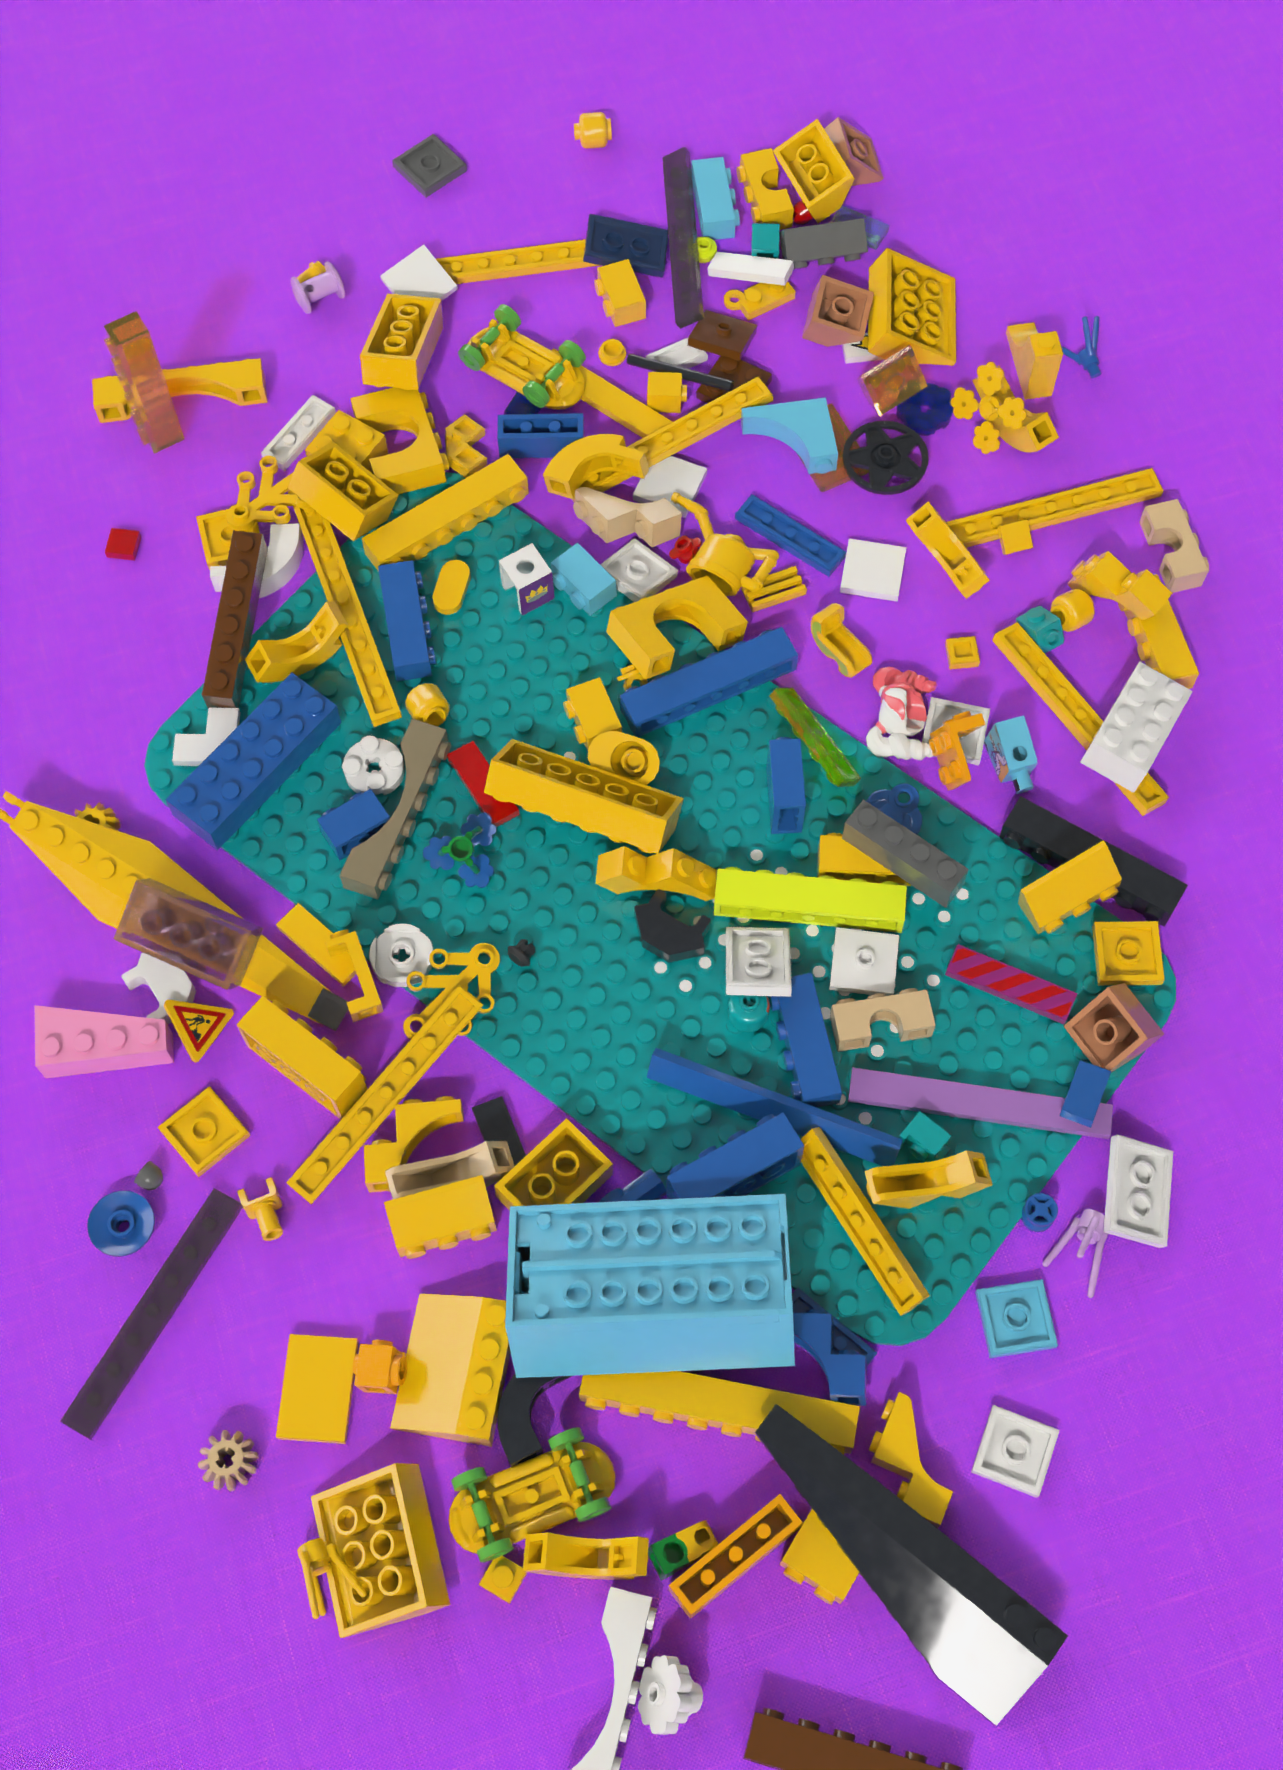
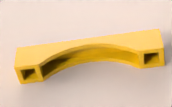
[92,358,268,423]

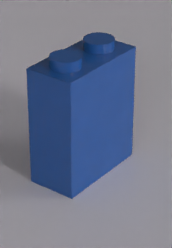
[766,736,806,834]

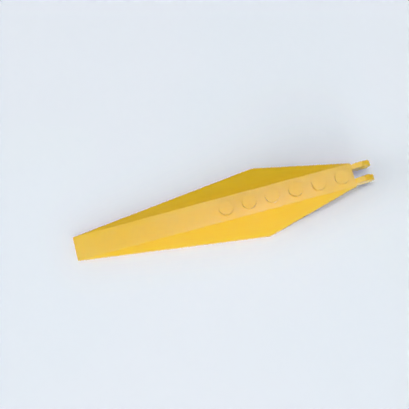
[0,791,331,1023]

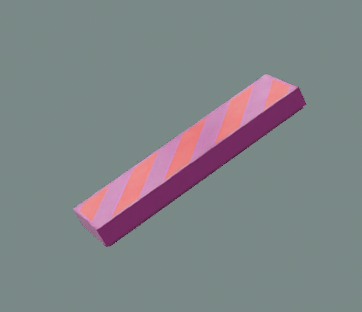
[945,944,1077,1025]

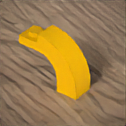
[972,365,1059,453]
[543,434,649,499]
[906,501,990,599]
[245,601,348,683]
[523,1532,649,1580]

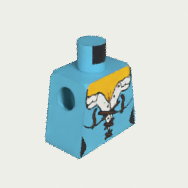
[984,715,1038,794]

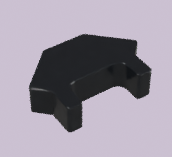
[634,889,711,962]

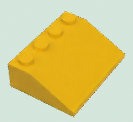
[868,248,956,366]
[390,1293,511,1447]
[311,1463,451,1638]

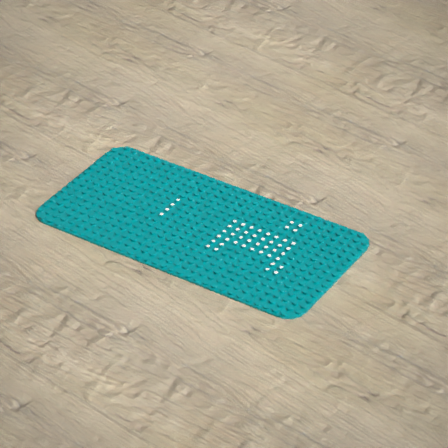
[144,472,1176,1346]

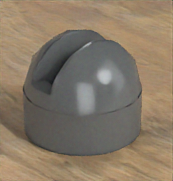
[134,1161,163,1190]

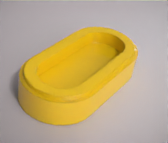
[432,560,471,615]

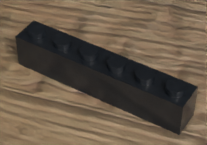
[999,796,1188,927]

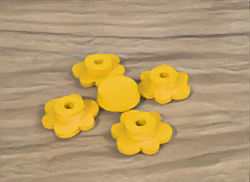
[950,362,1027,454]

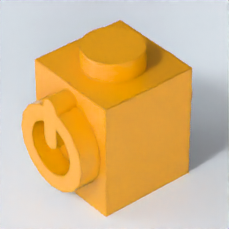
[353,1339,407,1394]

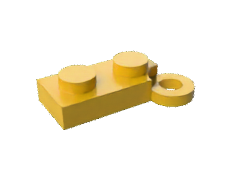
[724,281,796,321]

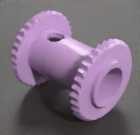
[290,261,345,314]

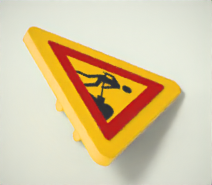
[164,999,234,1063]

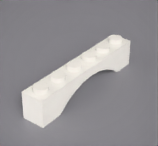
[571,1587,657,1770]

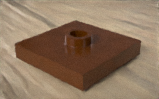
[687,310,757,361]

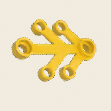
[226,456,311,531]
[403,943,500,1040]

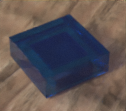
[504,392,542,415]

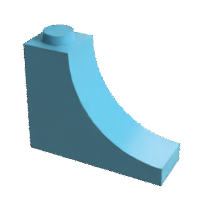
[741,397,838,474]

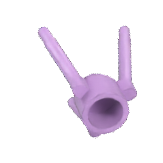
[1042,1209,1108,1298]

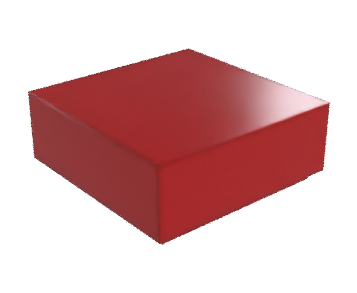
[105,528,142,561]

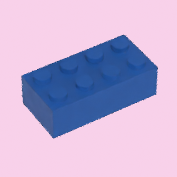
[666,1112,804,1199]

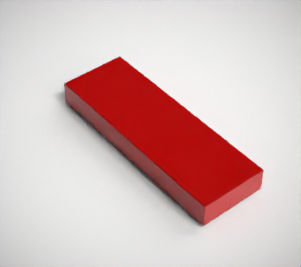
[447,741,520,827]

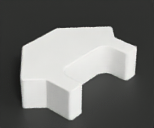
[121,953,196,1024]

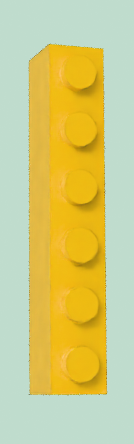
[362,454,529,572]

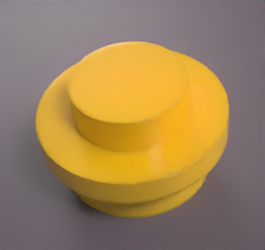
[598,339,626,366]

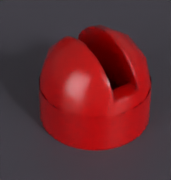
[793,200,814,225]

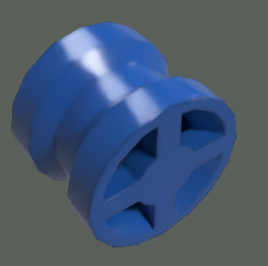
[1021,1193,1058,1232]

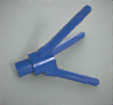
[1061,316,1101,379]

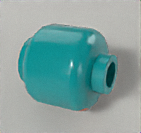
[727,995,770,1032]

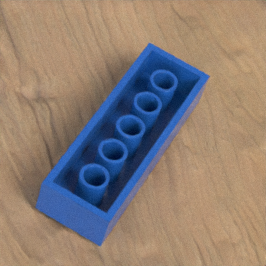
[165,673,341,851]

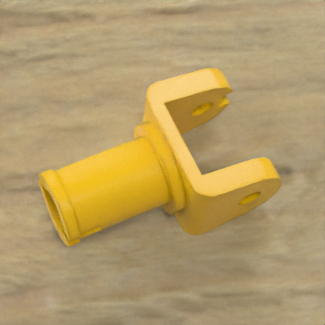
[237,1177,283,1241]

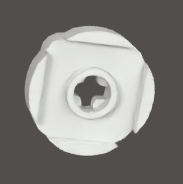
[342,736,404,795]
[369,924,434,987]

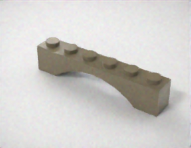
[340,719,451,900]

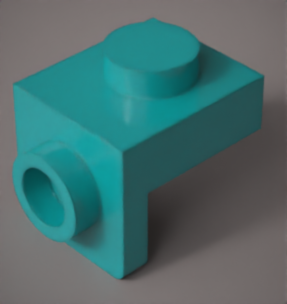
[1016,605,1064,653]

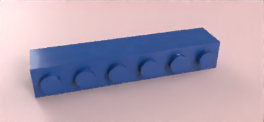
[620,627,798,737]

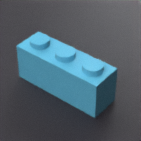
[691,157,740,240]

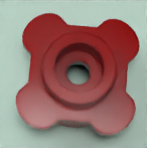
[669,535,702,564]

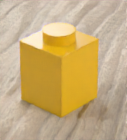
[647,372,687,413]

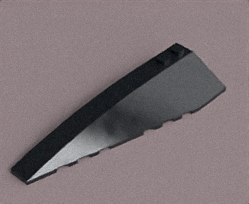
[754,1404,1068,1726]

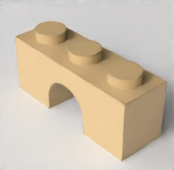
[1139,499,1209,593]
[830,988,936,1052]

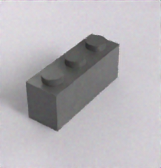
[779,218,868,269]

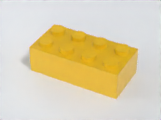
[360,293,443,390]
[236,996,367,1120]

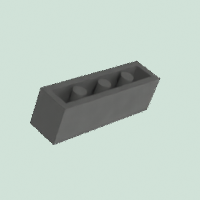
[842,800,969,908]

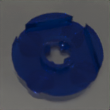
[896,381,953,436]

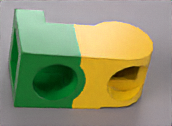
[648,1520,718,1581]

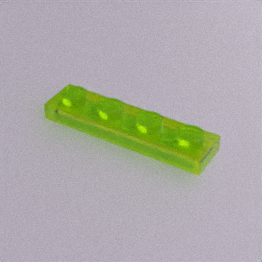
[769,688,861,787]

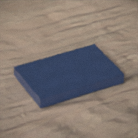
[583,214,669,278]

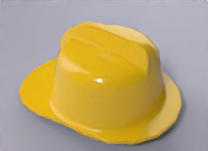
[588,731,660,785]

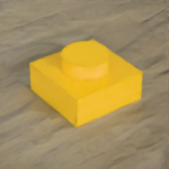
[479,1556,528,1604]

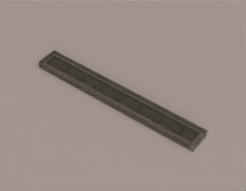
[662,147,704,329]
[60,1188,243,1440]

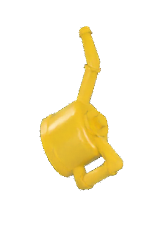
[671,492,779,596]

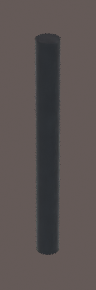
[627,353,734,392]

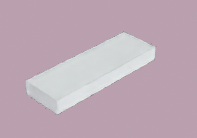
[707,252,794,286]
[261,395,336,471]

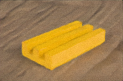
[741,566,807,613]

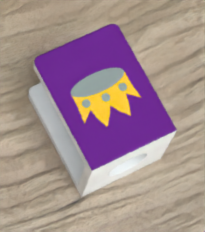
[499,543,555,615]

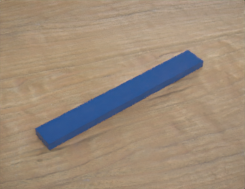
[647,1048,903,1166]

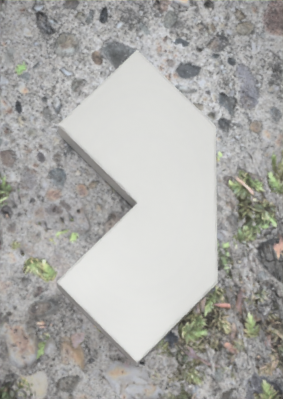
[172,708,240,766]

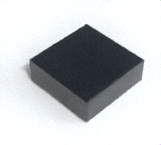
[308,988,348,1031]

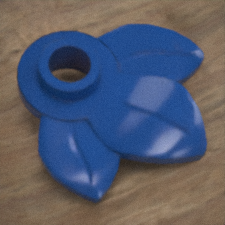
[866,783,923,835]

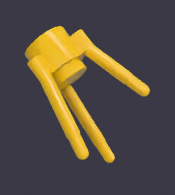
[297,1538,366,1619]

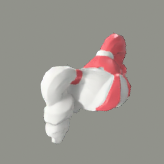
[866,666,937,760]

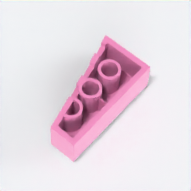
[35,1005,174,1079]

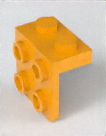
[929,711,986,791]

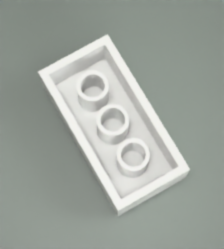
[1080,661,1193,793]

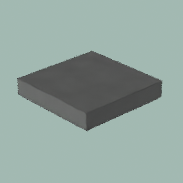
[392,134,467,198]

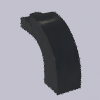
[498,1374,572,1467]

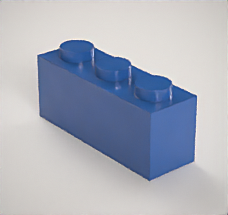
[497,413,584,458]

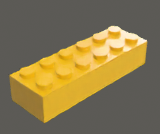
[484,739,684,854]

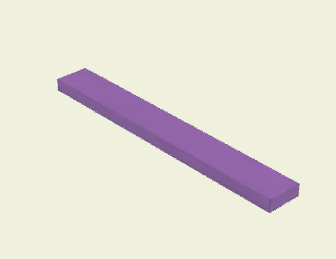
[848,1067,1113,1139]

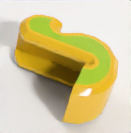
[810,603,872,678]

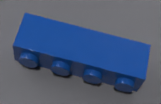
[378,560,436,682]
[769,973,842,1108]

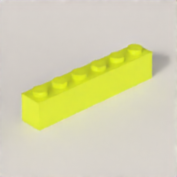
[714,867,907,933]

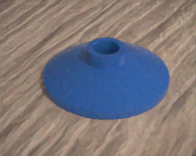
[87,1191,155,1257]

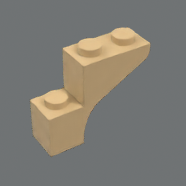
[573,487,682,547]
[385,1141,515,1199]

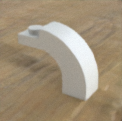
[210,523,304,598]

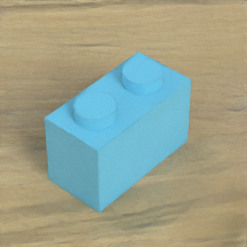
[551,543,617,616]

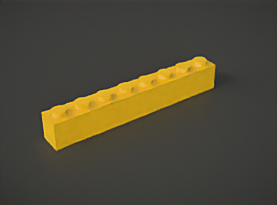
[579,1371,860,1455]

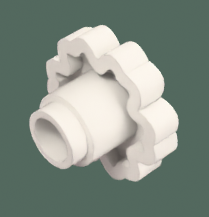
[638,1655,703,1735]

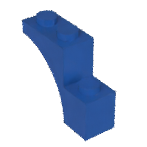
[793,1309,867,1406]

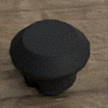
[508,939,535,967]

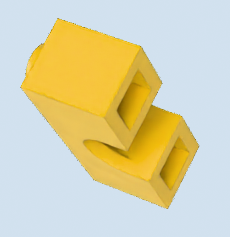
[736,148,794,230]

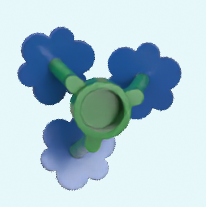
[422,812,497,888]

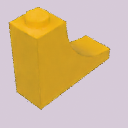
[1006,322,1063,400]

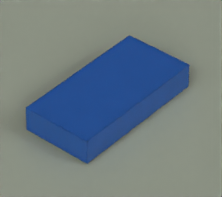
[1059,1060,1111,1128]

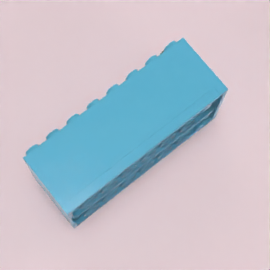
[505,1194,795,1378]

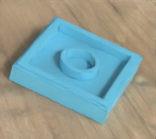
[975,1279,1058,1358]

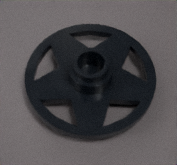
[842,421,929,495]

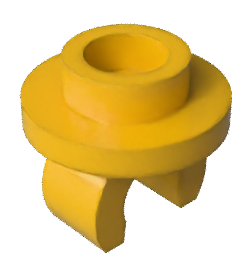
[617,664,648,691]

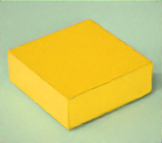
[997,519,1033,555]
[945,636,980,670]

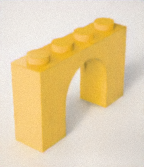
[350,387,449,495]
[606,575,748,680]

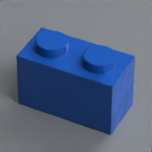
[317,789,390,860]

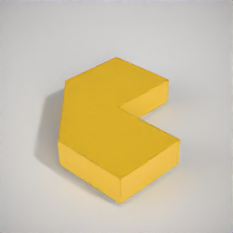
[445,414,487,478]

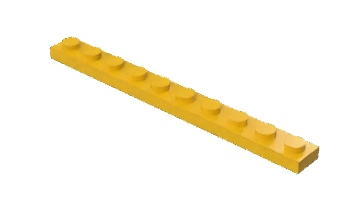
[288,490,402,727]

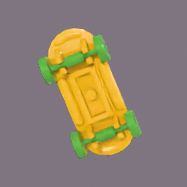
[458,304,586,410]
[448,1427,615,1563]

